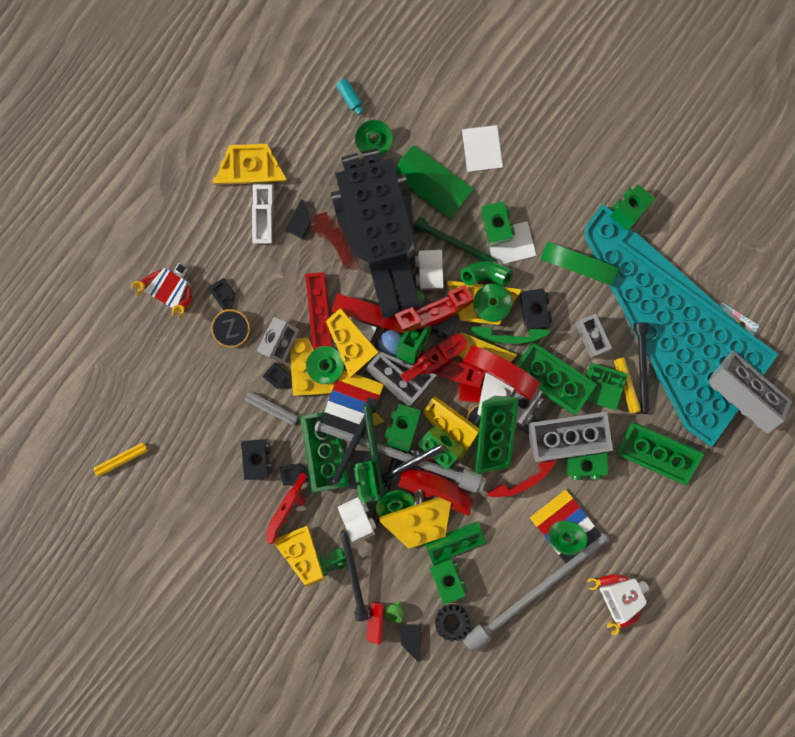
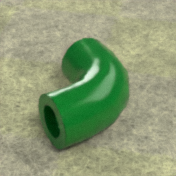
[460,261,513,287]

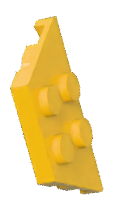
[213,144,286,185]
[447,281,521,326]
[379,497,451,549]

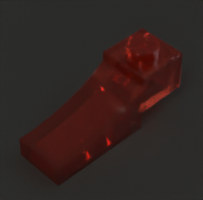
[310,212,351,269]

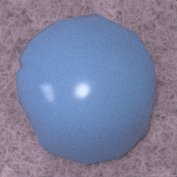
[377,330,403,359]

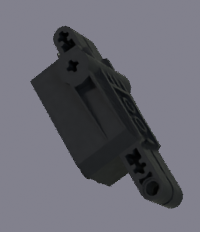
[330,147,420,319]

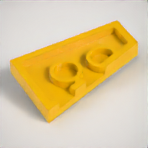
[274,526,325,587]

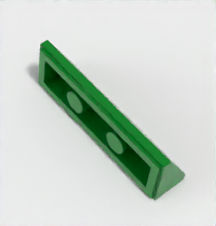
[425,521,486,564]

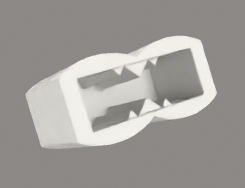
[415,250,443,291]
[338,497,377,544]

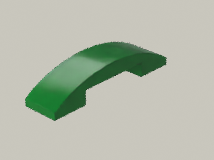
[541,242,619,286]
[471,327,550,345]

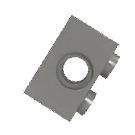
[575,313,612,358]
[257,317,300,364]
[511,389,544,428]

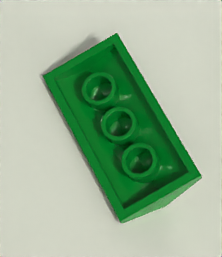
[395,145,474,219]
[516,342,597,416]
[475,396,519,474]
[300,412,348,493]
[616,421,704,486]

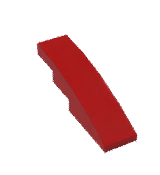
[331,293,405,334]

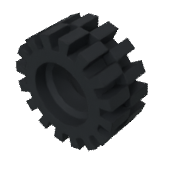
[435,604,470,642]

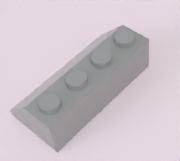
[708,351,792,434]
[527,412,613,462]

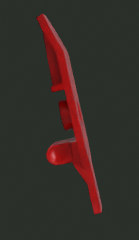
[400,333,467,383]
[266,473,308,544]

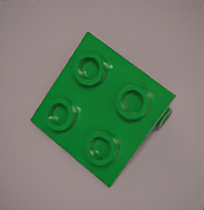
[586,362,628,411]

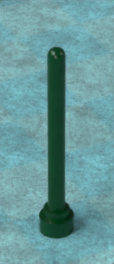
[413,216,497,263]
[363,404,388,497]

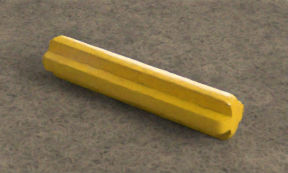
[614,358,641,413]
[94,443,148,477]

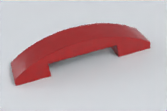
[395,285,474,331]
[463,345,540,400]
[407,351,485,388]
[487,459,557,497]
[398,470,473,516]

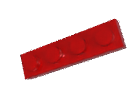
[305,272,332,350]

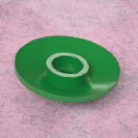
[355,120,393,156]
[473,284,512,322]
[306,346,344,384]
[376,490,414,517]
[548,521,587,555]

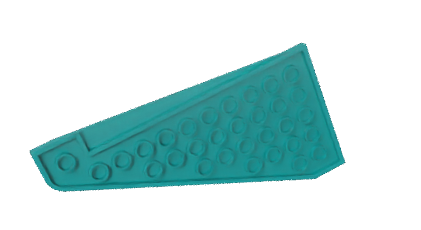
[584,204,778,447]

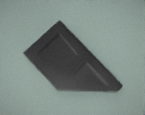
[262,362,292,389]

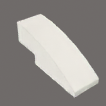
[252,184,274,243]

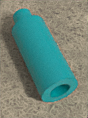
[336,78,364,115]

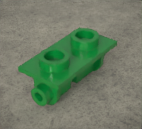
[354,461,379,503]
[318,548,347,577]

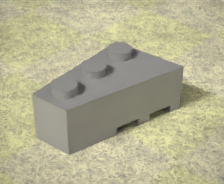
[366,352,436,407]

